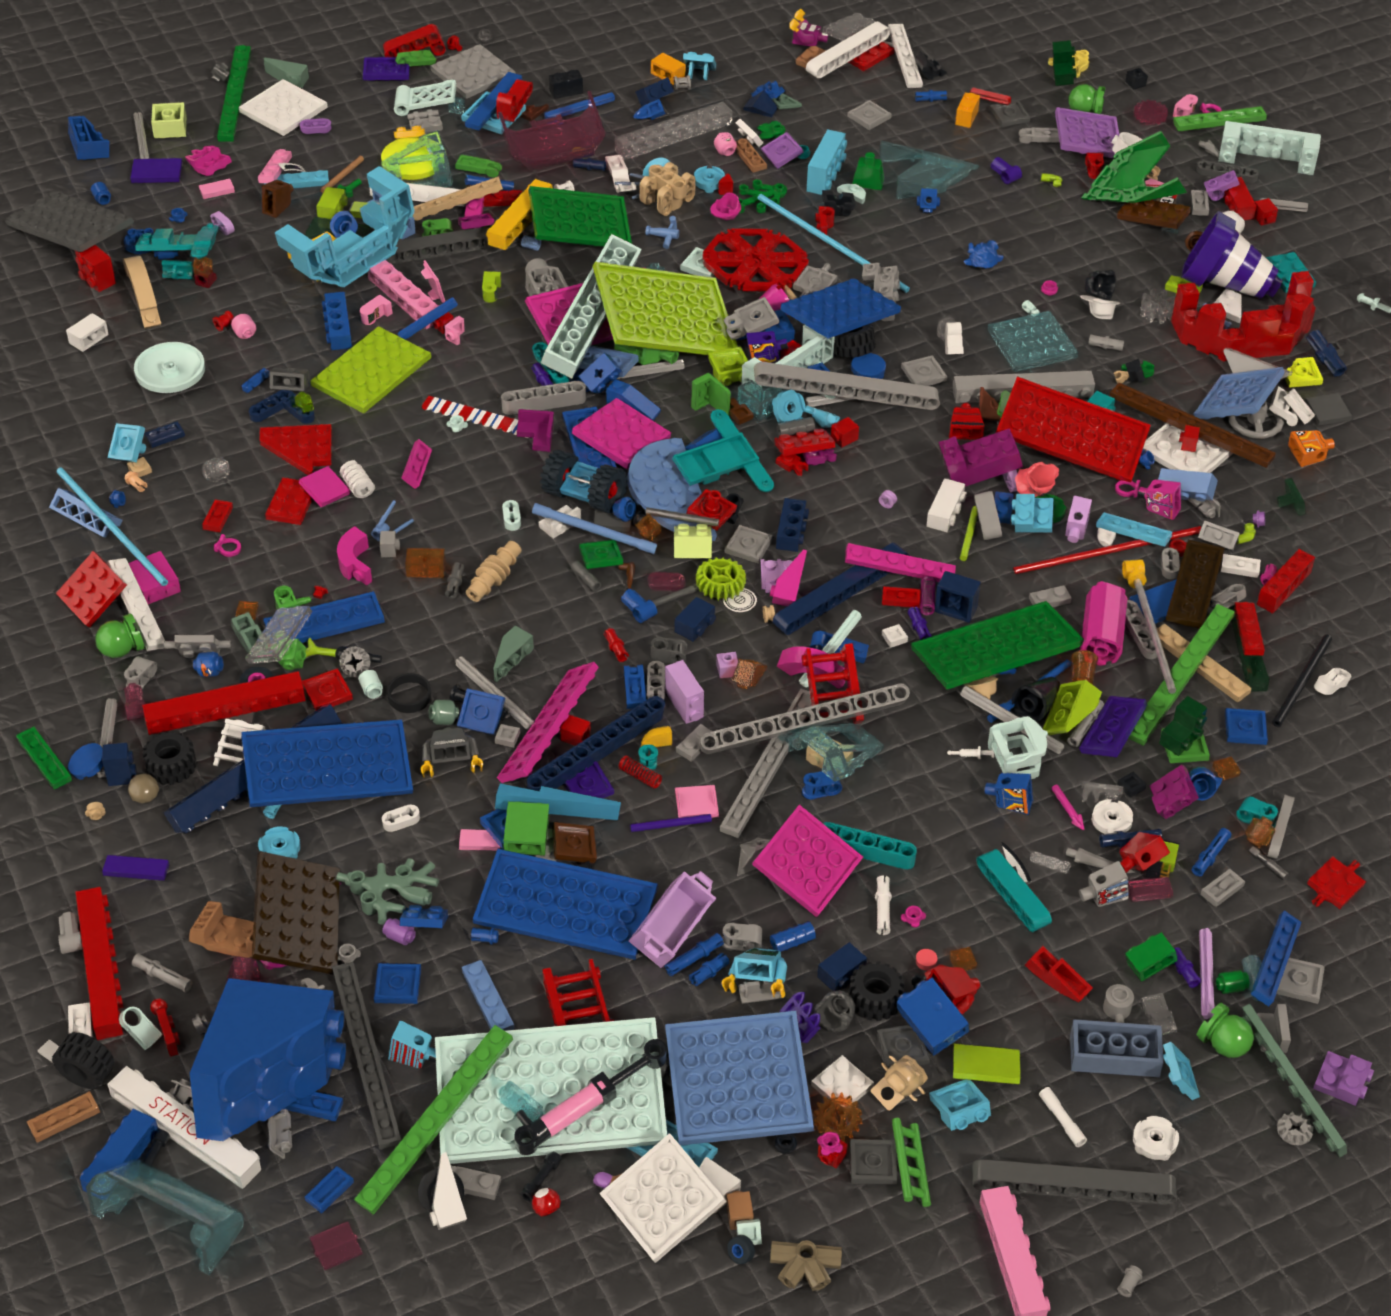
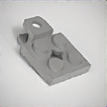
[724,297,779,340]

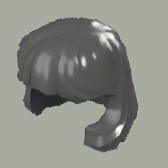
[813,990,855,1032]

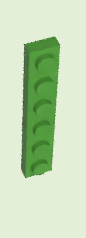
[1173,106,1267,131]

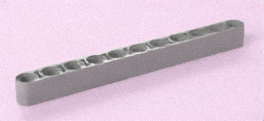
[754,362,940,410]
[700,684,910,754]

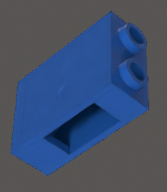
[897,978,969,1056]

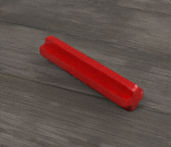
[970,88,1011,105]

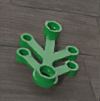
[739,179,787,213]

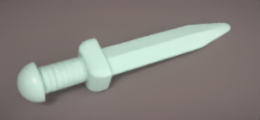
[1357,293,1391,313]

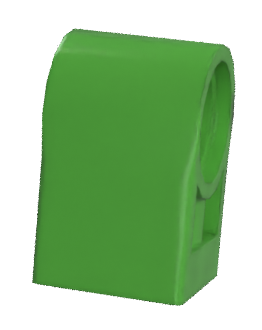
[274,585,311,615]

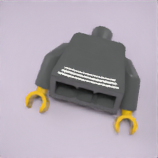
[421,727,483,778]

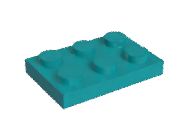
[1265,252,1316,293]

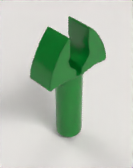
[337,179,362,198]
[1121,360,1155,378]

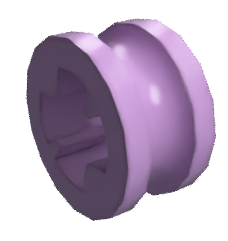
[879,490,897,509]

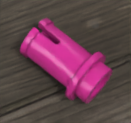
[1260,564,1277,585]

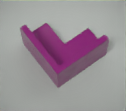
[517,409,554,452]

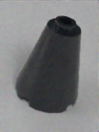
[1012,677,1061,721]

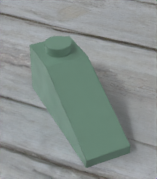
[264,57,309,88]

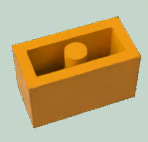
[651,53,686,85]
[955,92,980,128]

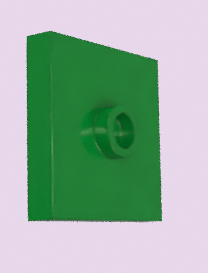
[579,540,623,569]

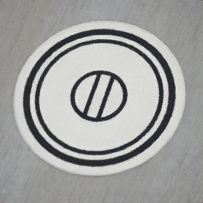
[723,588,757,612]

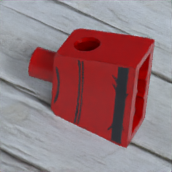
[949,403,984,440]

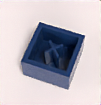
[934,571,981,623]

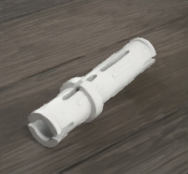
[875,876,892,935]

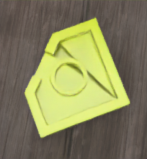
[1285,357,1323,388]

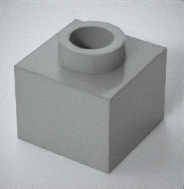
[380,531,400,557]

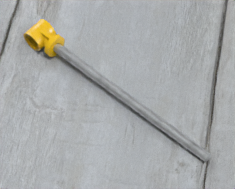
[1122,559,1176,694]

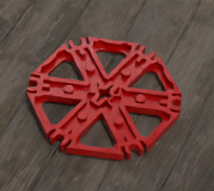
[702,228,809,291]

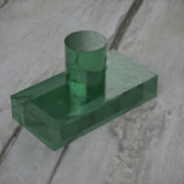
[1277,478,1306,516]

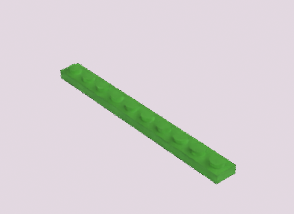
[1128,604,1235,746]
[354,1025,513,1215]

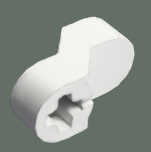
[1314,668,1352,695]

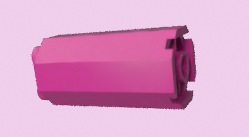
[1080,581,1128,666]

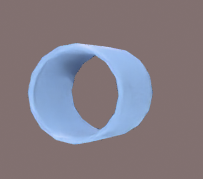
[521,235,541,251]

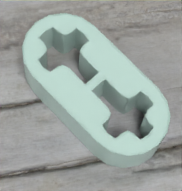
[502,500,521,531]

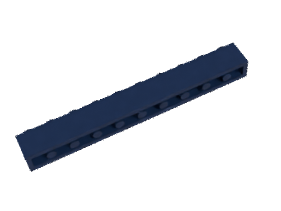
[163,704,343,834]

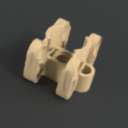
[640,162,695,216]

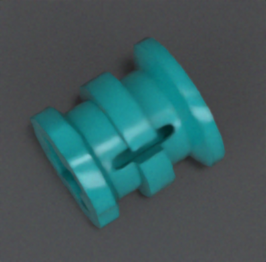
[638,745,658,771]

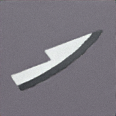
[1001,842,1031,882]

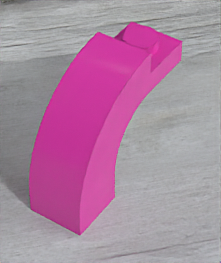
[337,526,372,585]
[777,647,845,689]

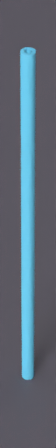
[758,194,910,293]

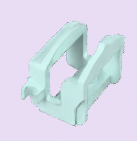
[988,716,1048,779]

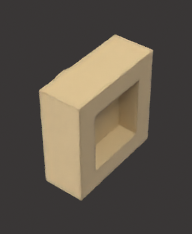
[127,457,152,477]

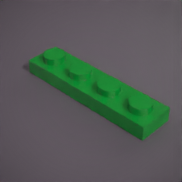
[16,727,72,790]

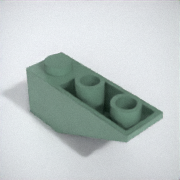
[493,626,534,682]

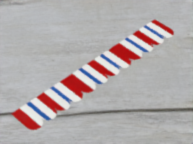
[422,396,533,439]

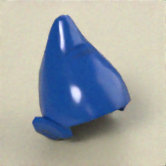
[1188,767,1223,801]

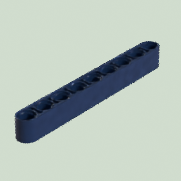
[772,542,909,635]
[526,696,665,791]

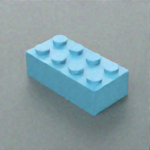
[807,129,847,195]

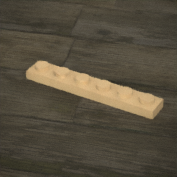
[413,176,503,221]
[1157,624,1252,703]

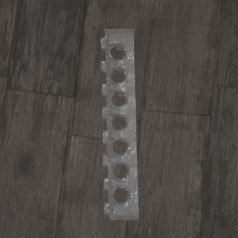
[614,102,733,160]

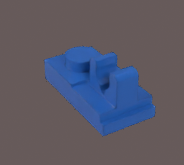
[751,81,785,99]

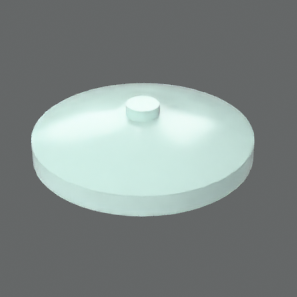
[134,342,205,393]

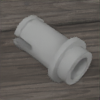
[1117,1265,1143,1297]

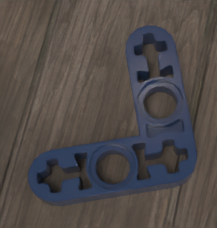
[249,390,315,424]

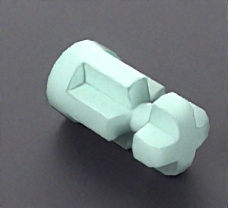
[1022,300,1040,319]

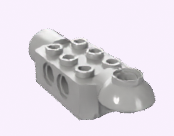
[525,258,568,296]

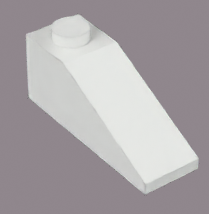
[430,1152,467,1230]

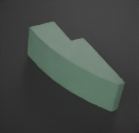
[231,612,274,664]

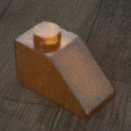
[732,659,768,689]

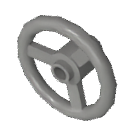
[1228,401,1284,439]

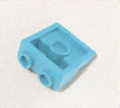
[1011,494,1054,532]
[929,1079,991,1131]

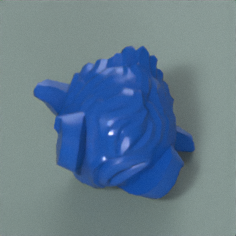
[964,240,1004,269]

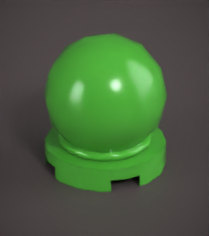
[1068,84,1106,114]
[96,613,145,659]
[1196,1003,1254,1058]

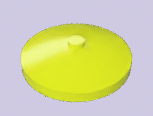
[381,137,445,180]

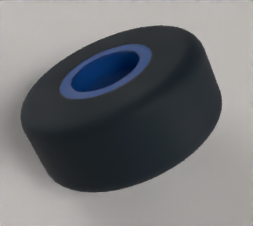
[727,1235,755,1264]

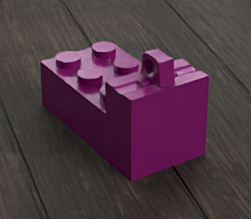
[938,428,1023,487]

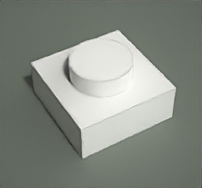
[882,624,908,648]

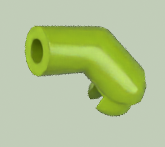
[1041,173,1063,187]
[1236,523,1256,545]

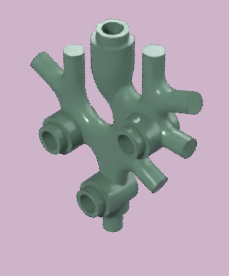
[336,858,439,925]

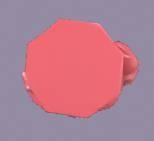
[1015,462,1059,497]

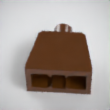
[262,180,294,218]

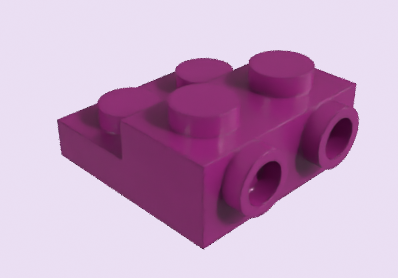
[1150,765,1199,819]

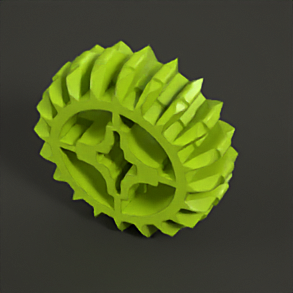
[696,557,746,601]

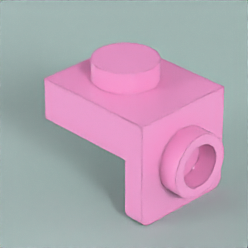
[445,316,465,345]

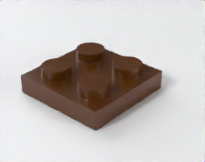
[552,822,597,863]

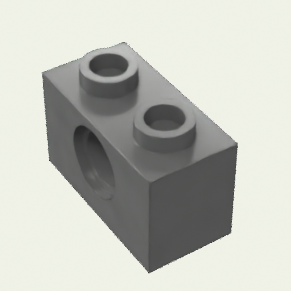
[270,367,309,391]

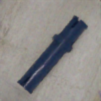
[1099,829,1162,848]

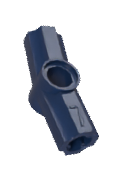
[1306,330,1347,377]

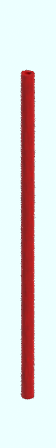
[1013,526,1202,574]

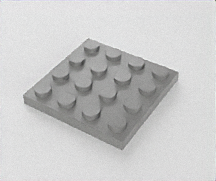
[431,44,516,99]

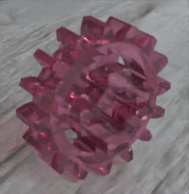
[1134,99,1168,125]

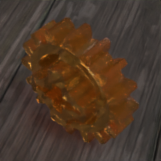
[814,1092,863,1142]

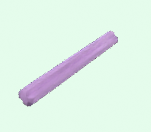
[1199,928,1214,1019]

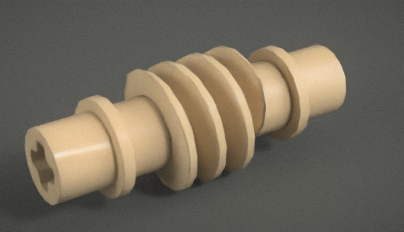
[466,541,521,602]

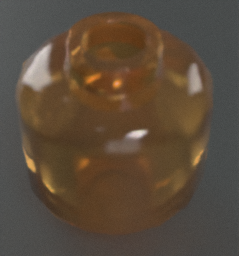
[1245,816,1276,848]

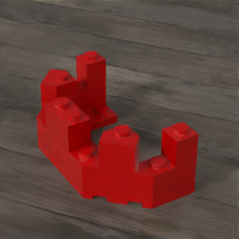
[1171,271,1316,361]

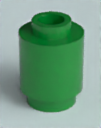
[1216,970,1250,994]

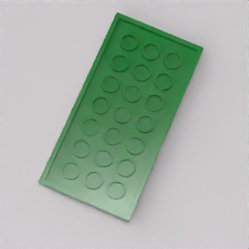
[911,601,1084,689]

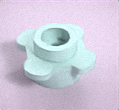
[447,415,468,432]

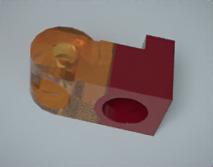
[193,257,217,288]

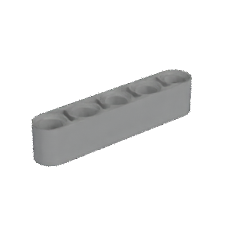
[501,381,586,415]

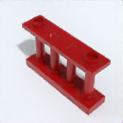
[801,643,864,729]
[542,959,614,1026]

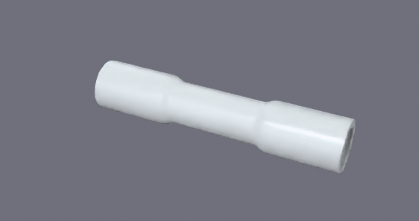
[1039,1087,1087,1147]

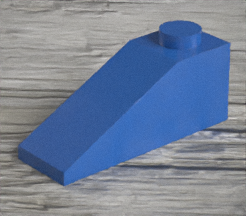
[606,379,661,421]

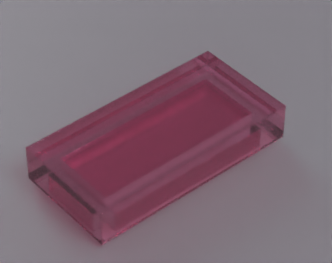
[1128,877,1173,902]

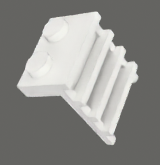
[213,719,266,767]

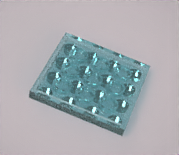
[988,311,1078,372]

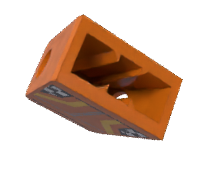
[1288,430,1335,467]

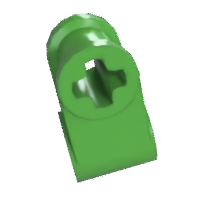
[422,218,454,237]

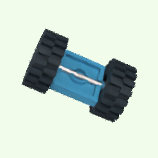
[540,449,628,513]

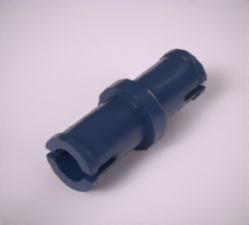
[573,157,606,171]

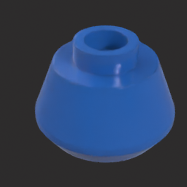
[612,497,636,522]

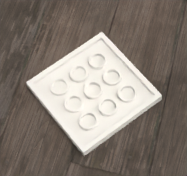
[239,79,328,136]
[1143,423,1233,473]
[600,1133,727,1263]

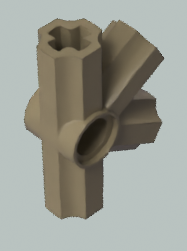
[770,1240,842,1291]

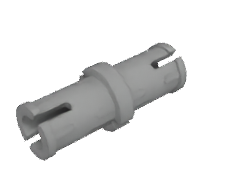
[1088,334,1124,351]

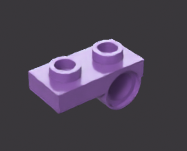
[1204,170,1240,201]

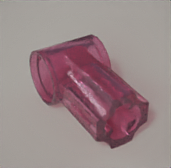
[124,683,145,721]

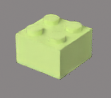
[151,102,187,139]
[674,524,712,558]

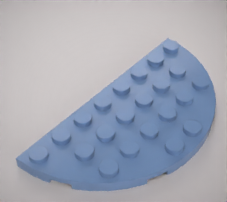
[627,438,717,541]

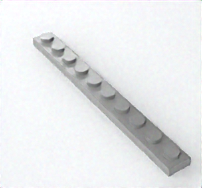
[720,689,812,838]

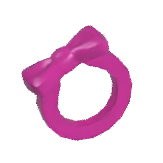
[1200,103,1222,113]
[1115,480,1140,498]
[214,534,241,557]

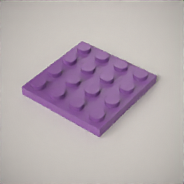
[1055,107,1119,159]

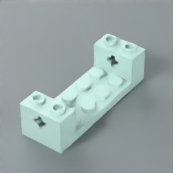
[1218,121,1321,175]
[742,325,835,405]

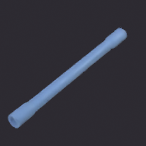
[532,503,658,554]

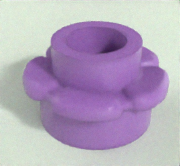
[1253,510,1265,528]

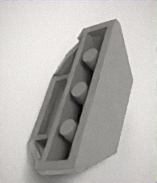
[1223,348,1293,380]

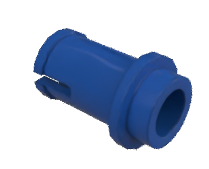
[471,928,499,945]

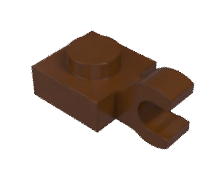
[729,397,754,425]

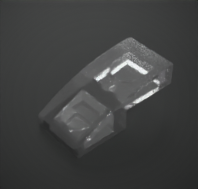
[1141,993,1178,1035]

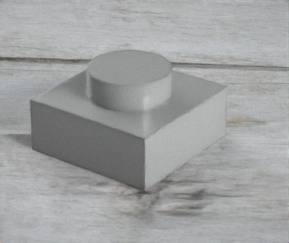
[495,724,520,748]

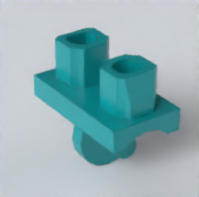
[162,260,193,280]

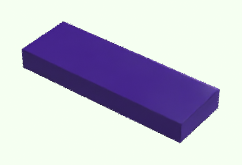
[102,855,169,881]

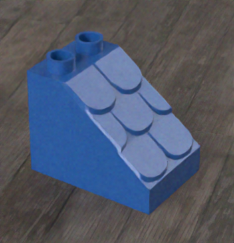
[190,978,346,1141]

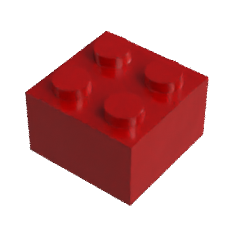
[75,245,116,292]

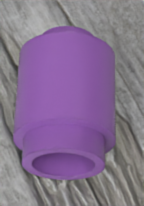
[382,918,416,945]

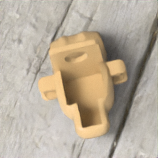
[871,1055,928,1111]

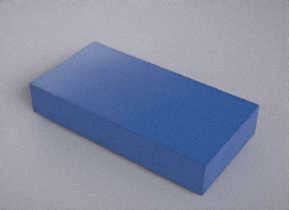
[305,1166,354,1213]

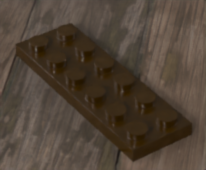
[1165,539,1225,629]

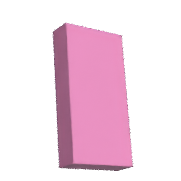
[199,179,235,199]
[459,829,501,851]

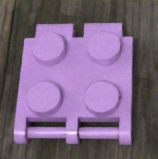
[760,559,799,593]

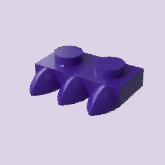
[780,992,820,1043]

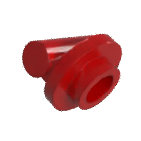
[447,35,462,51]

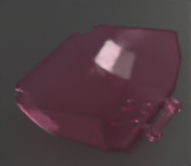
[498,91,606,171]

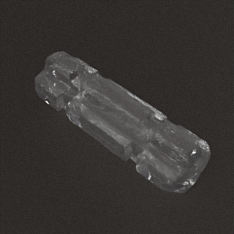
[1030,851,1071,874]

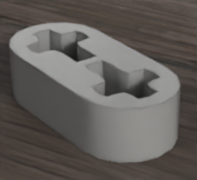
[1161,548,1180,579]

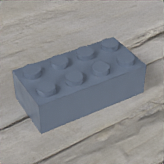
[1070,1019,1163,1077]

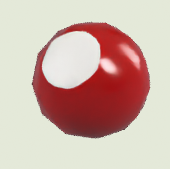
[531,1188,561,1217]

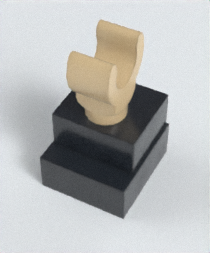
[1114,359,1146,384]

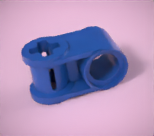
[802,769,842,800]

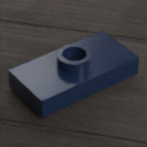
[144,421,185,448]

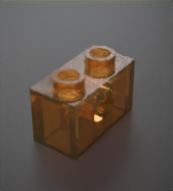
[405,548,446,578]

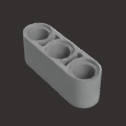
[974,491,1002,540]

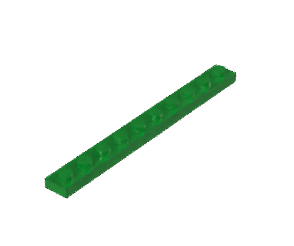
[217,45,251,142]

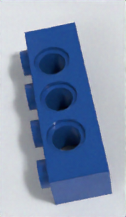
[322,292,352,350]

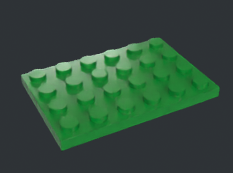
[528,186,632,246]

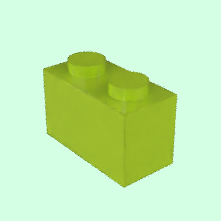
[316,187,348,221]

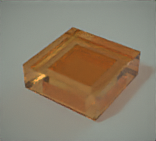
[236,601,259,620]

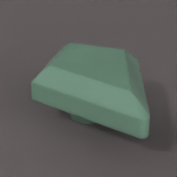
[772,93,802,110]

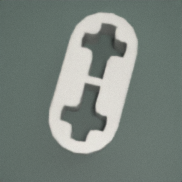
[382,805,420,832]

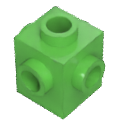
[276,639,306,670]

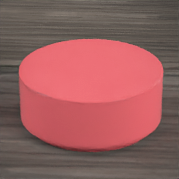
[916,949,937,971]

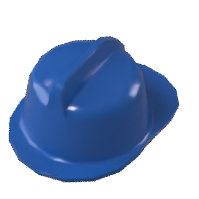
[330,211,358,239]

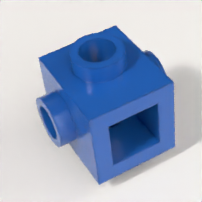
[917,188,940,213]

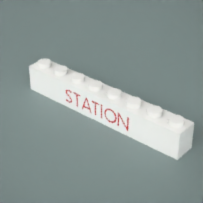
[107,1066,261,1189]

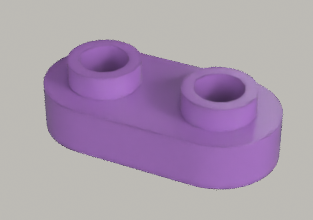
[300,118,332,134]

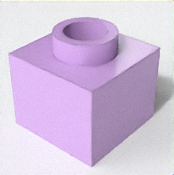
[716,652,739,678]

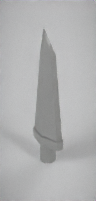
[1066,848,1136,873]

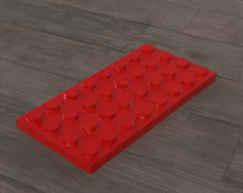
[996,376,1151,483]

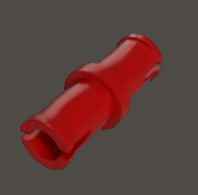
[604,628,629,662]

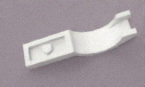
[605,155,636,193]

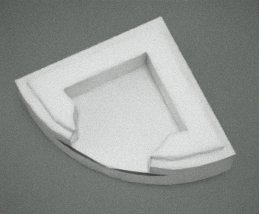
[1097,528,1116,547]

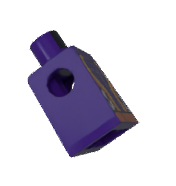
[746,331,788,363]

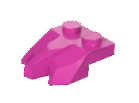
[185,146,232,176]

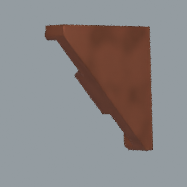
[520,104,549,122]
[979,387,1001,421]

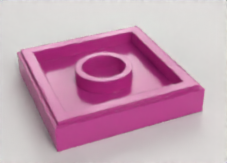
[299,466,350,507]

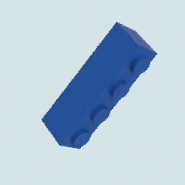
[80,1108,159,1202]

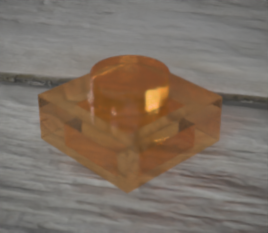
[1212,757,1241,781]
[949,947,977,971]

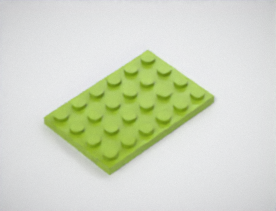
[310,326,431,413]

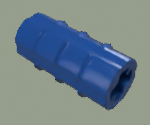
[770,921,816,952]

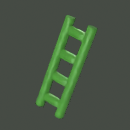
[892,1118,931,1207]

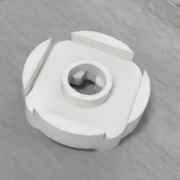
[1091,799,1133,835]
[1133,1116,1179,1161]

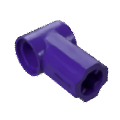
[991,157,1022,184]

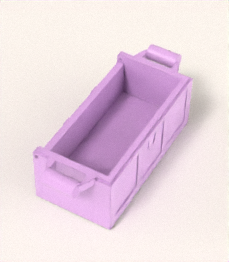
[629,871,716,968]

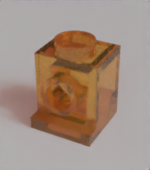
[635,513,662,541]

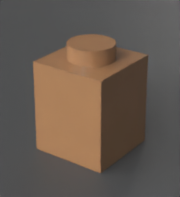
[726,1191,754,1230]

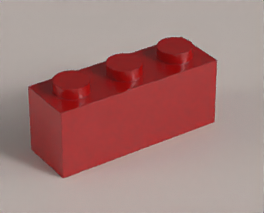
[1223,177,1257,220]

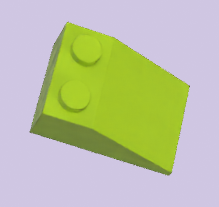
[1043,680,1102,735]

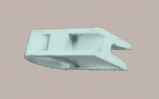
[119,1007,163,1050]

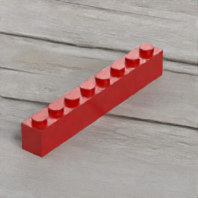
[142,671,306,735]
[75,887,126,1040]

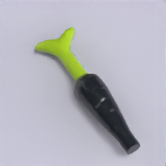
[306,638,382,663]

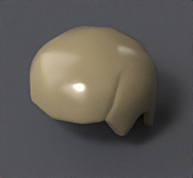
[128,773,159,803]

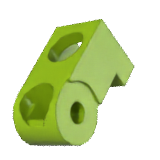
[482,271,501,303]

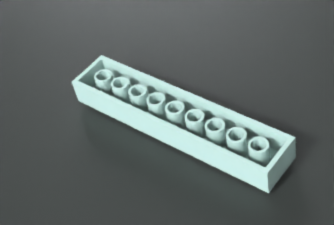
[541,234,642,378]

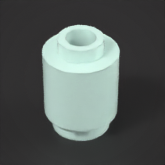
[358,670,383,699]

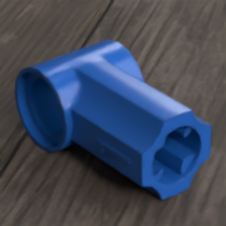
[621,589,658,623]

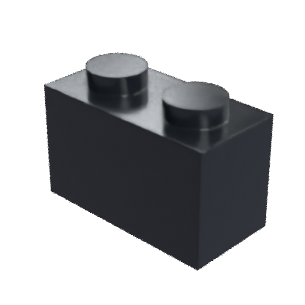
[549,70,583,99]

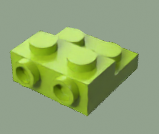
[708,346,748,386]

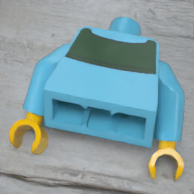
[722,948,787,998]

